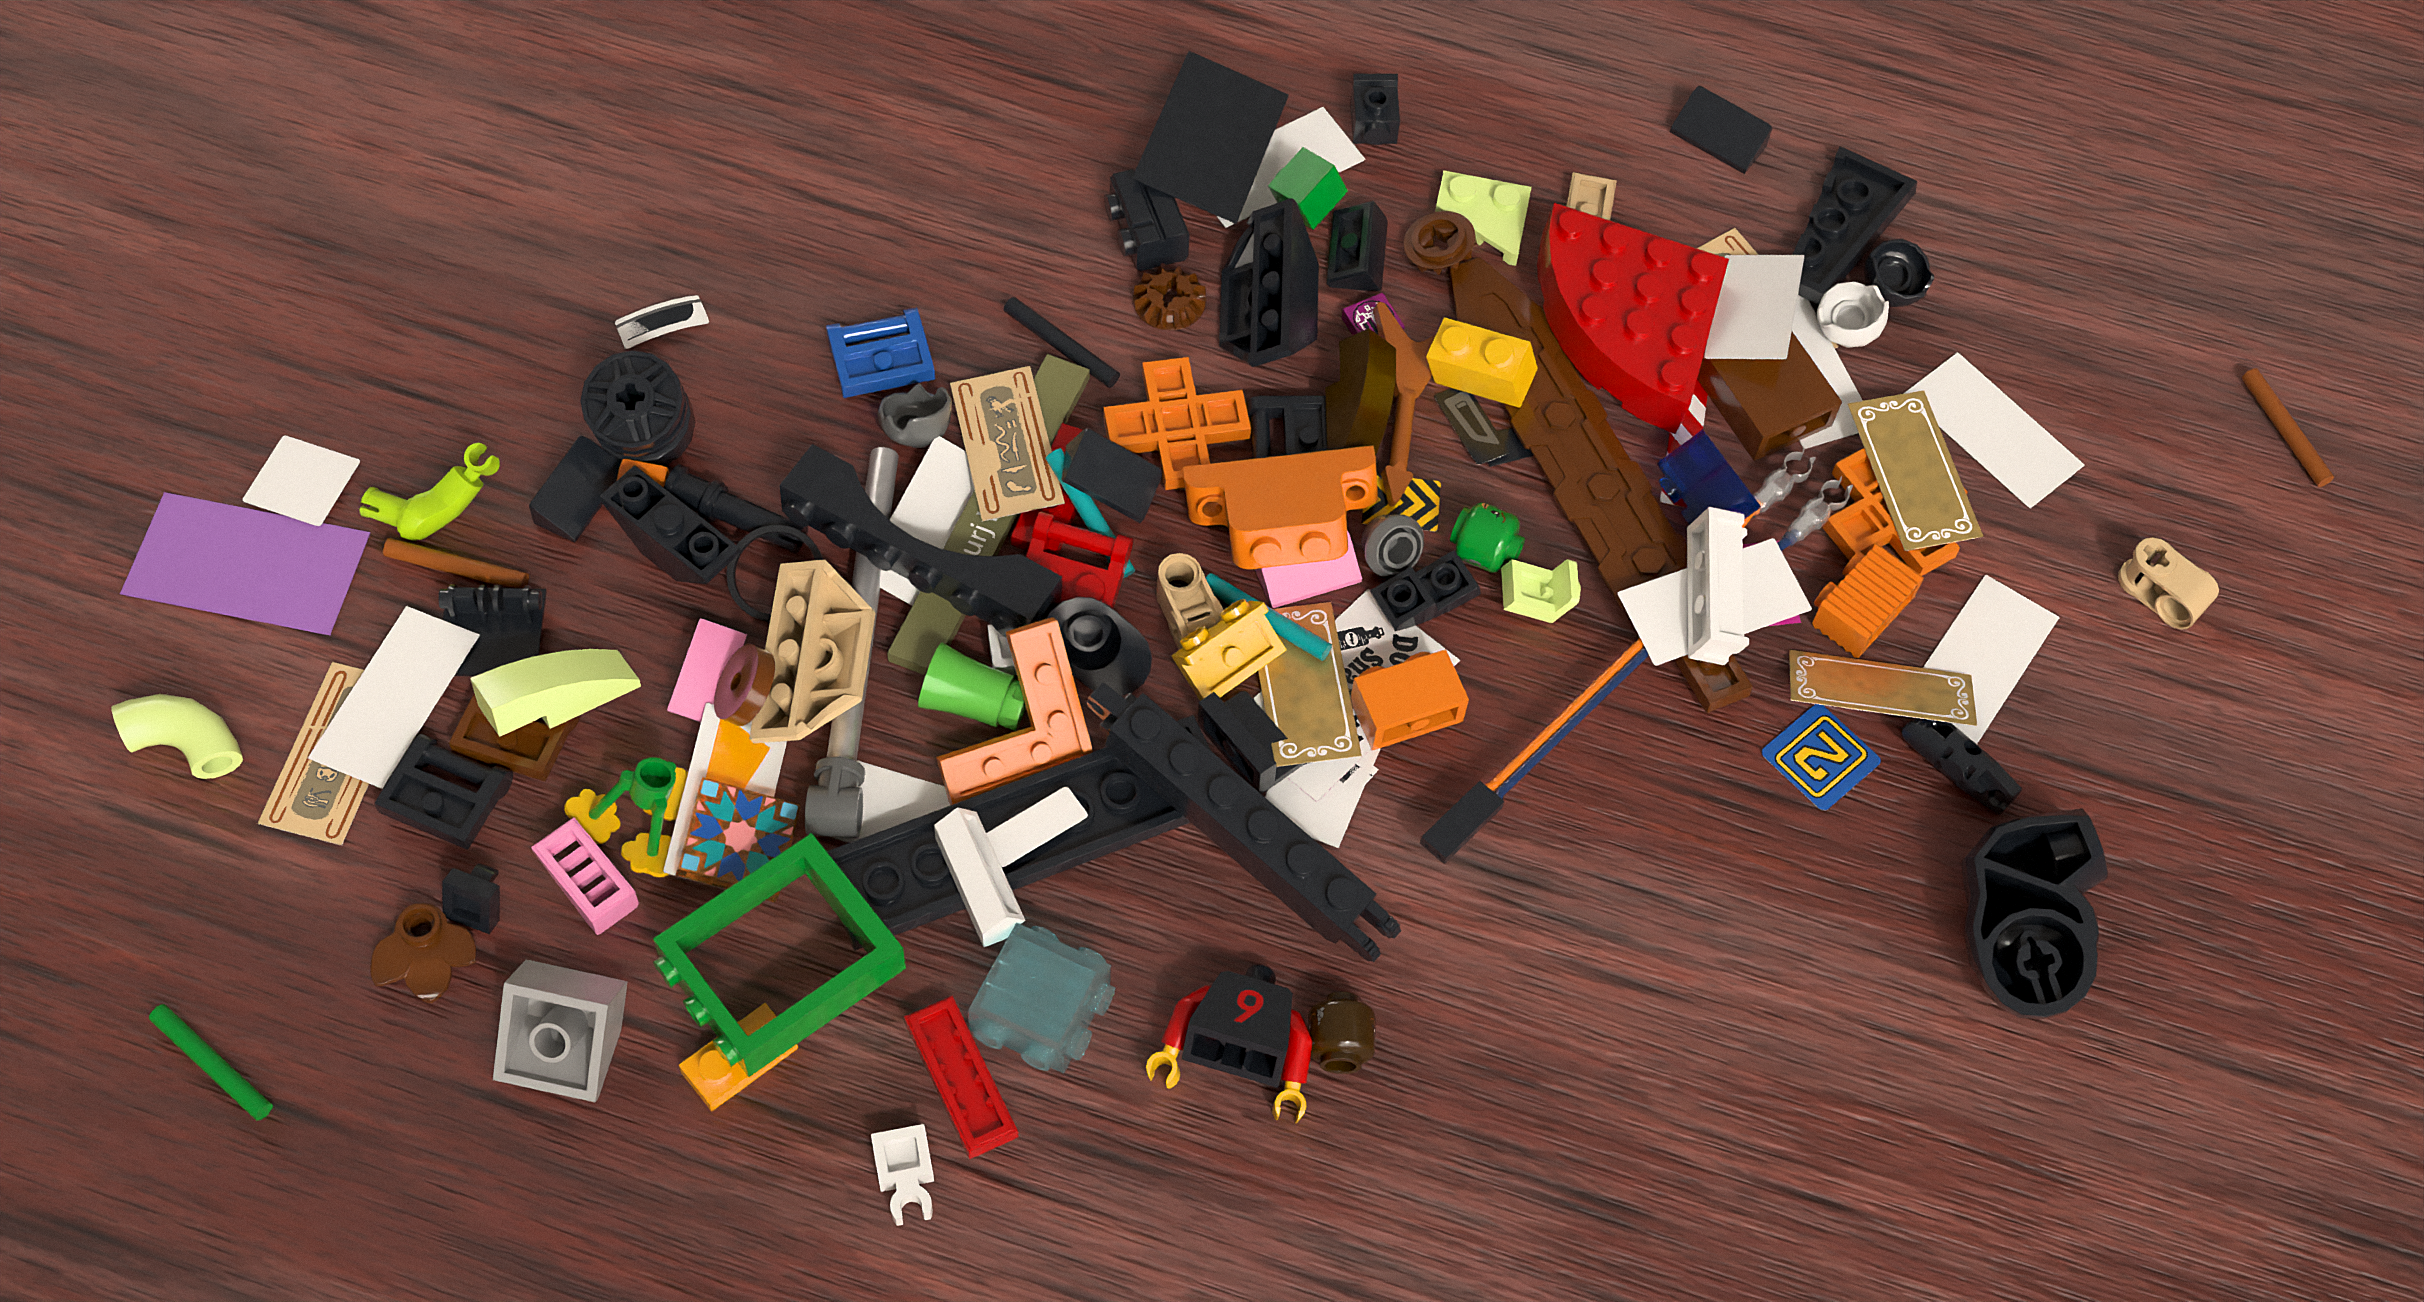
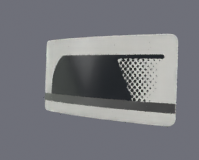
[615,295,709,349]

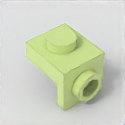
[1501,559,1581,623]

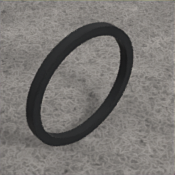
[727,525,823,622]

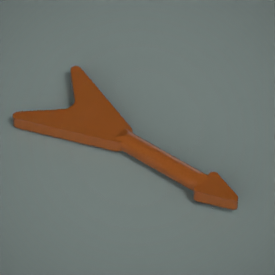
[1373,302,1436,507]

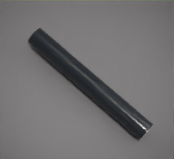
[1004,297,1120,388]

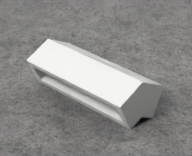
[934,807,1025,947]

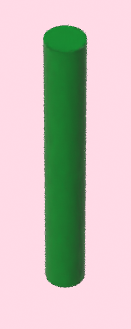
[149,1004,273,1121]

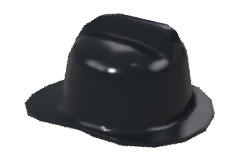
[1046,597,1152,696]

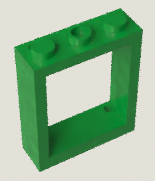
[653,833,906,1077]

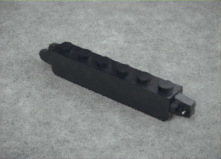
[1087,682,1402,962]

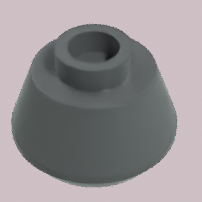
[1361,515,1424,577]

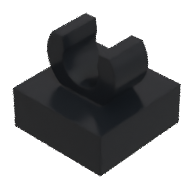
[442,863,500,934]

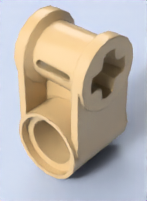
[2118,537,2219,630]
[1156,553,1223,650]

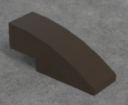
[1325,328,1396,456]

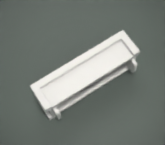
[1687,507,1749,665]

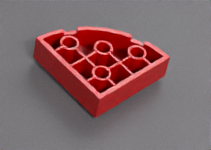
[1537,203,1729,434]

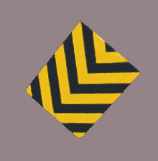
[1362,475,1441,531]

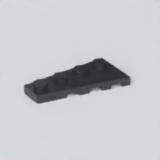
[1793,146,1917,305]

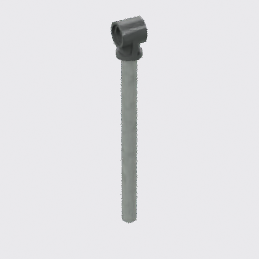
[805,447,899,838]

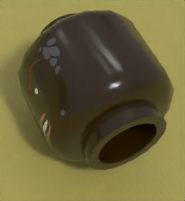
[1308,992,1376,1074]

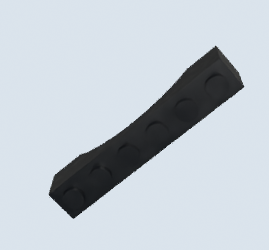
[779,444,1062,637]

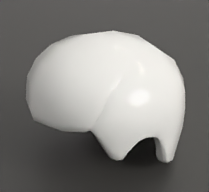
[1817,282,1889,348]

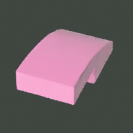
[667,618,747,723]

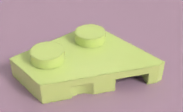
[1435,171,1531,266]

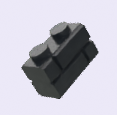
[1104,169,1190,271]

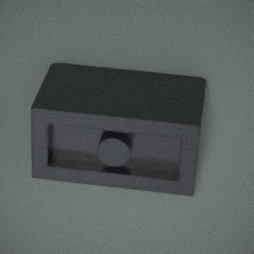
[1198,691,1303,794]

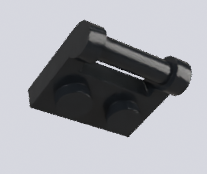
[1246,396,1328,459]
[374,734,513,850]

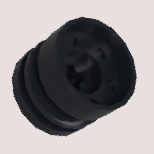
[580,350,696,467]

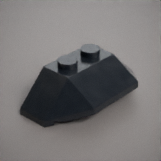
[1219,198,1319,367]

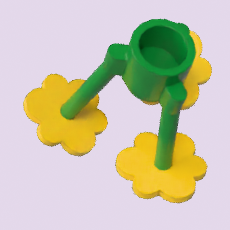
[564,757,688,877]

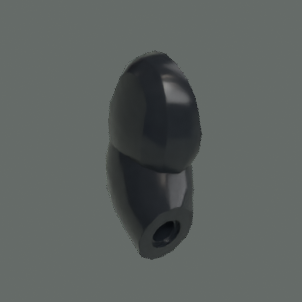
[1961,808,2108,1019]

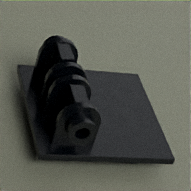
[438,584,547,676]

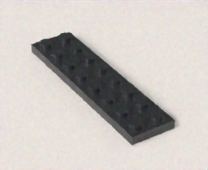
[827,715,1211,951]

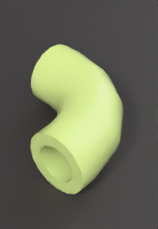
[111,694,243,779]

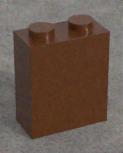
[1697,331,1842,461]

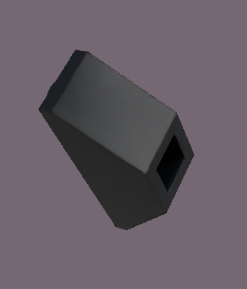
[600,465,741,585]

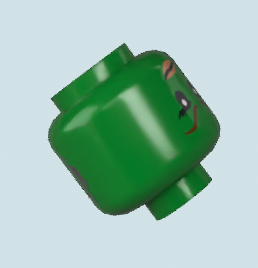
[1450,502,1525,572]

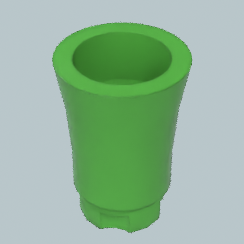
[918,642,1026,731]

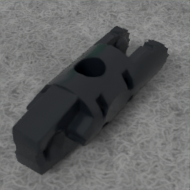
[1901,718,2022,814]

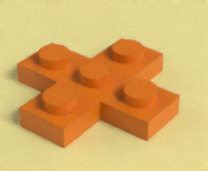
[1103,357,1251,490]
[1823,448,1968,576]

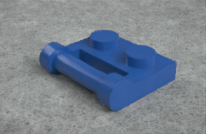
[825,307,935,398]

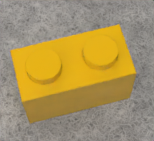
[1426,317,1538,408]

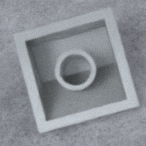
[493,960,628,1102]

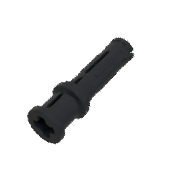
[664,464,808,554]

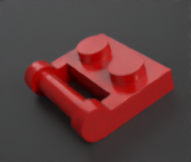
[1026,512,1133,609]

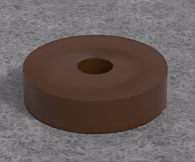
[714,644,775,726]

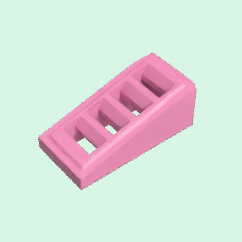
[531,817,639,935]

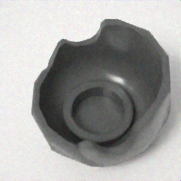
[877,384,952,448]

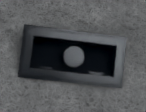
[1670,85,1772,174]
[1326,201,1388,292]
[1062,429,1162,523]
[529,435,621,543]

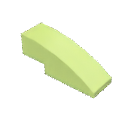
[470,649,641,737]

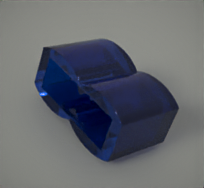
[1656,429,1761,525]

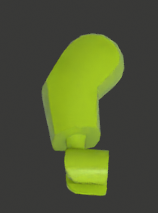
[359,443,500,540]

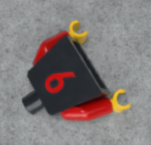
[1146,965,1312,1123]

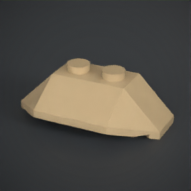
[749,560,876,743]

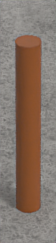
[2241,368,2334,487]
[383,538,529,588]

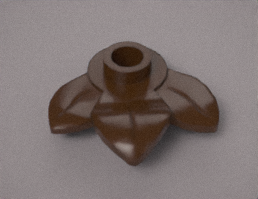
[370,903,477,1003]

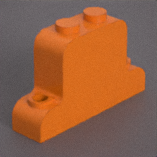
[1183,446,1378,569]

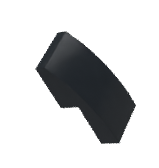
[1370,550,1481,632]

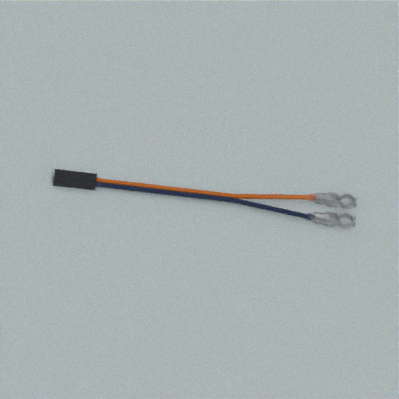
[1420,448,1853,864]

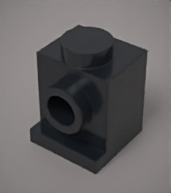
[1350,74,1400,145]

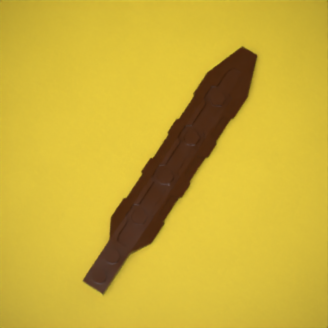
[1449,257,1753,713]

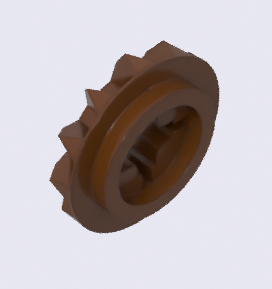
[1404,211,1477,275]
[1133,265,1206,331]

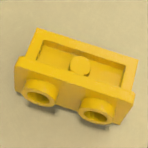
[1171,599,1286,701]

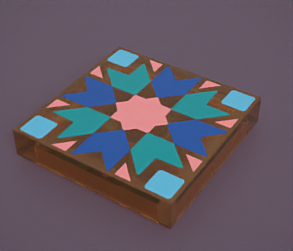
[675,777,801,902]

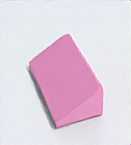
[1255,530,1362,609]

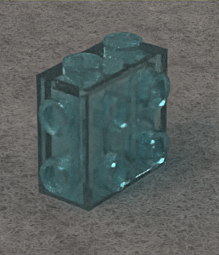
[968,922,1115,1074]

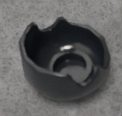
[1864,238,1934,307]

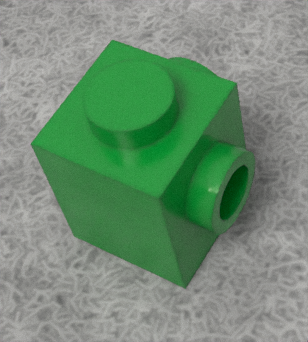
[1268,147,1348,230]

